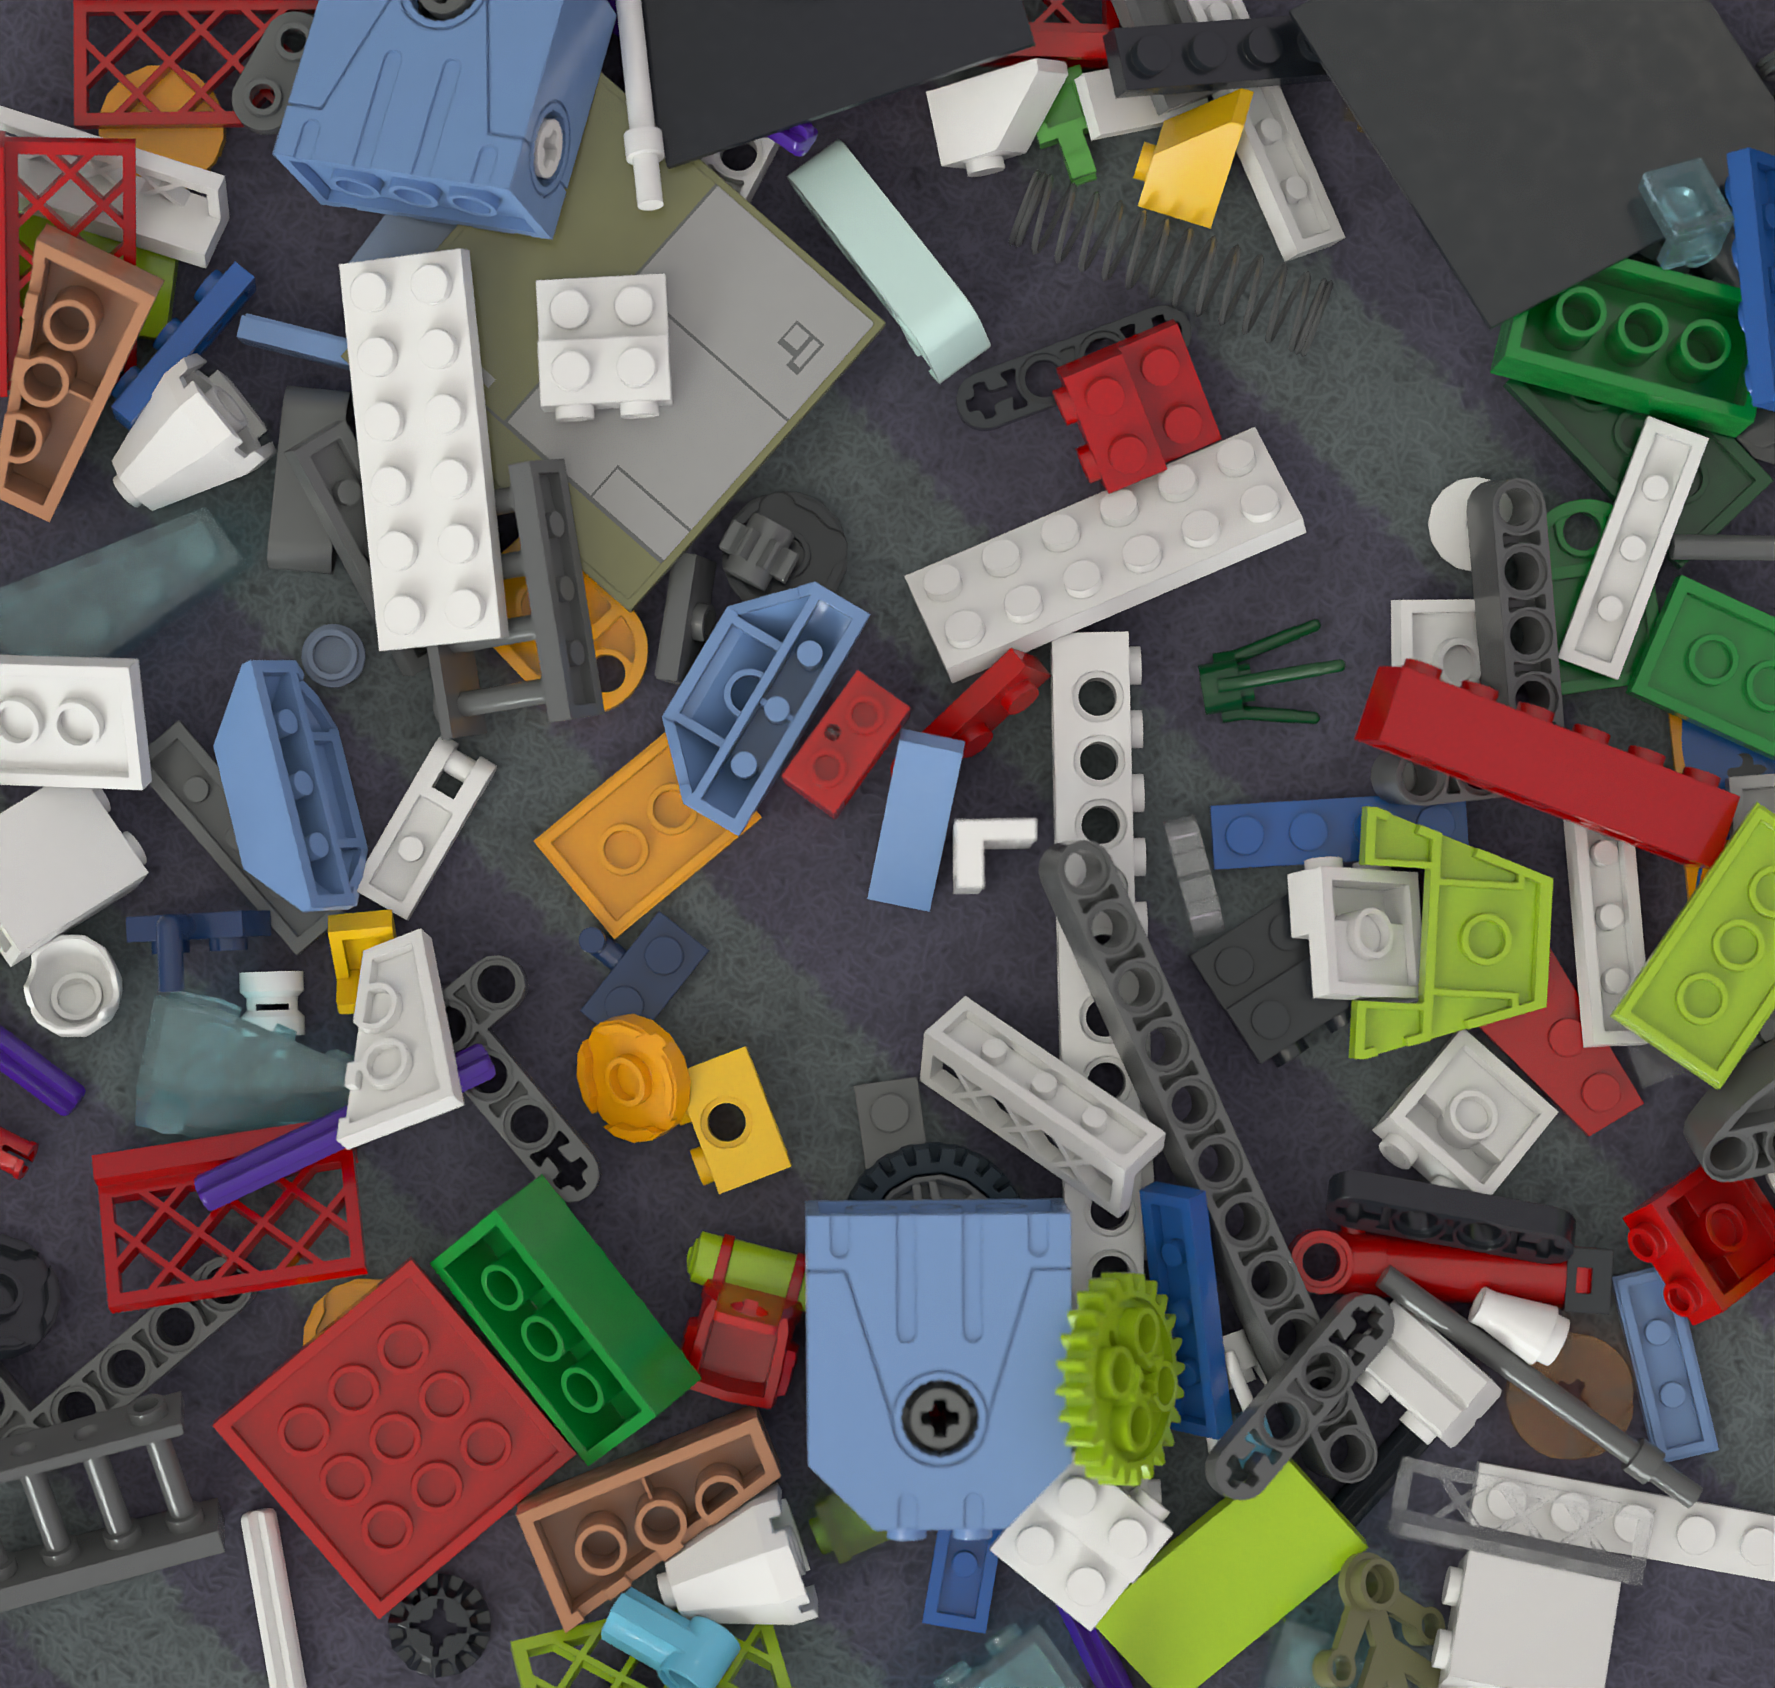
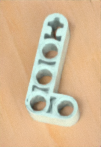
[787,139,991,384]

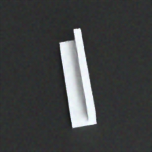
[0,106,230,269]
[952,819,1036,894]
[920,996,1166,1218]

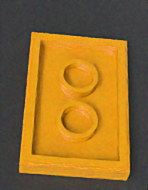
[533,732,762,939]

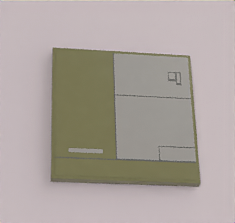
[341,72,886,613]

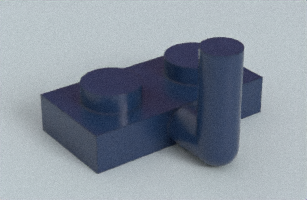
[126,910,271,992]
[579,911,710,1025]

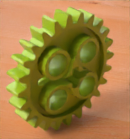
[1056,1273,1185,1486]

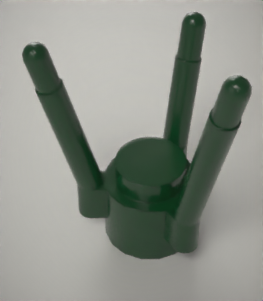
[1198,619,1346,724]

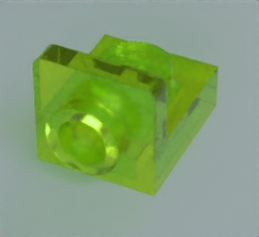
[808,1492,890,1564]

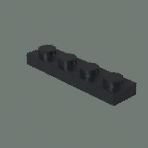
[1103,15,1331,98]

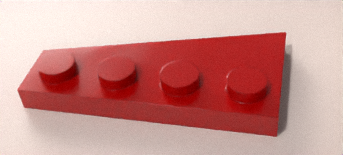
[1479,948,1644,1136]

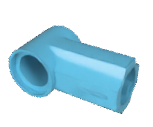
[601,1587,741,1688]

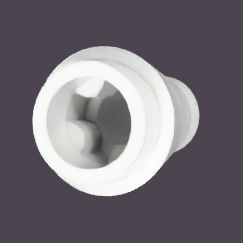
[1468,1287,1570,1366]

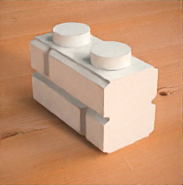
[1348,1300,1502,1448]

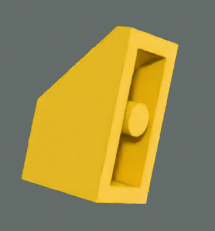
[1133,88,1254,229]

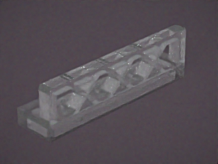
[1381,1456,1656,1588]

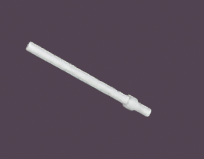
[616,0,665,211]

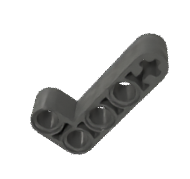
[442,955,602,1203]

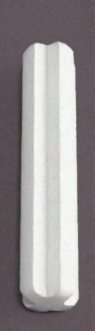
[241,1508,307,1688]

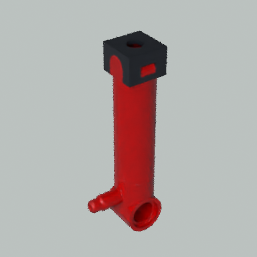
[1288,1226,1614,1315]

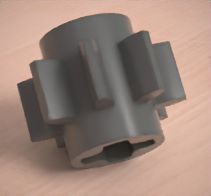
[719,512,800,591]

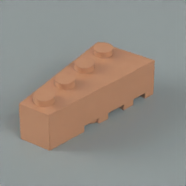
[0,224,165,523]
[516,1406,781,1633]

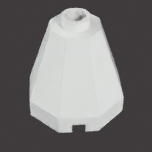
[112,353,277,511]
[657,1483,818,1625]

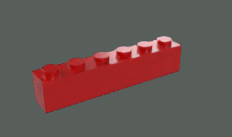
[1354,658,1740,869]

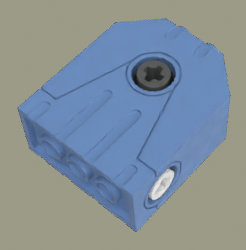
[273,0,617,240]
[805,1198,1072,1541]

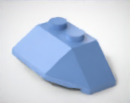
[662,582,870,836]
[213,660,368,912]

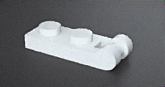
[357,735,497,921]

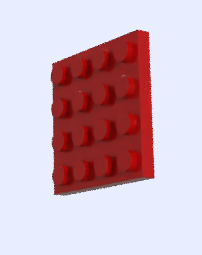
[212,1256,577,1619]

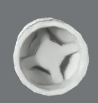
[239,971,305,1037]

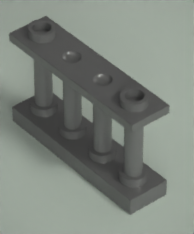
[427,459,605,740]
[0,1391,225,1612]

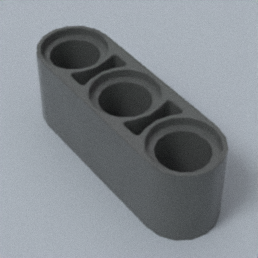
[267,385,353,575]

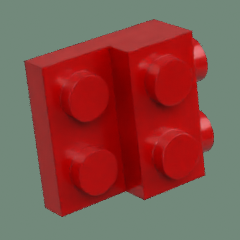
[1052,319,1222,494]
[1622,1164,1775,1326]

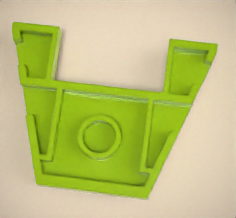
[1349,807,1553,1059]

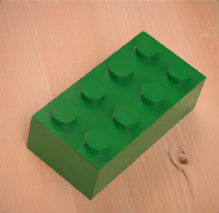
[1490,258,1757,438]
[429,1174,702,1466]

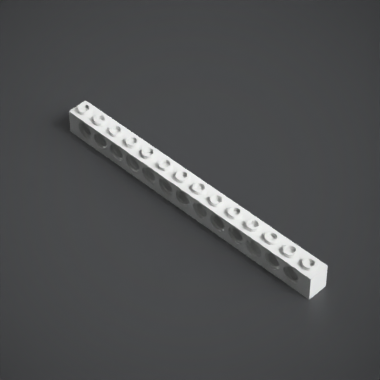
[1050,631,1161,1503]

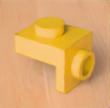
[328,909,397,1014]

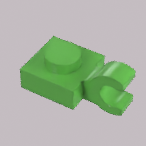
[1036,64,1097,186]

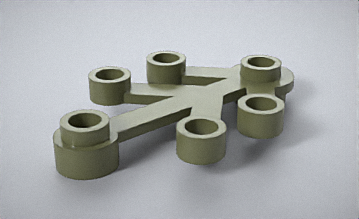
[1312,1552,1445,1688]

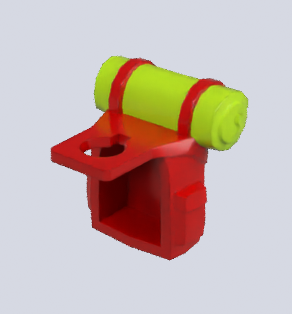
[680,1231,806,1409]

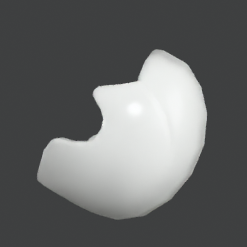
[24,935,123,1037]

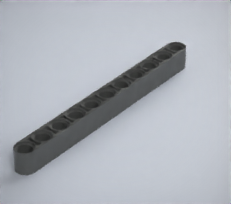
[1038,840,1378,1483]

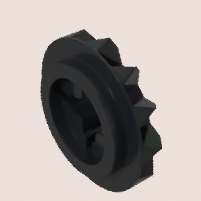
[388,1574,491,1678]

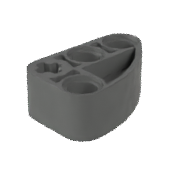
[1683,1038,1775,1182]

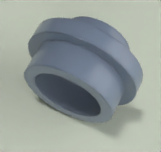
[301,624,366,688]

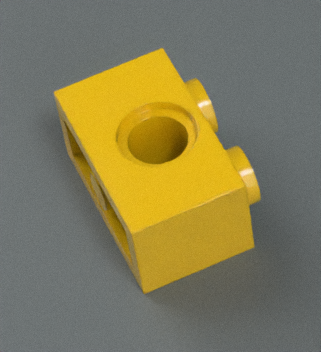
[679,1046,792,1194]

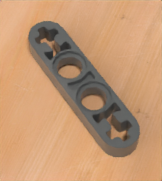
[1205,1292,1395,1501]

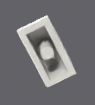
[926,58,1068,177]

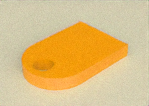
[493,537,649,712]

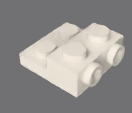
[536,274,673,422]
[1287,857,1422,1003]
[1372,1029,1558,1195]
[989,1448,1173,1631]

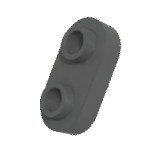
[232,12,314,135]

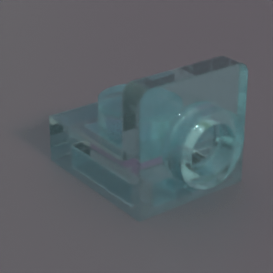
[1638,157,1735,270]

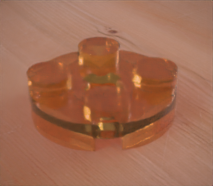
[1503,1331,1634,1460]

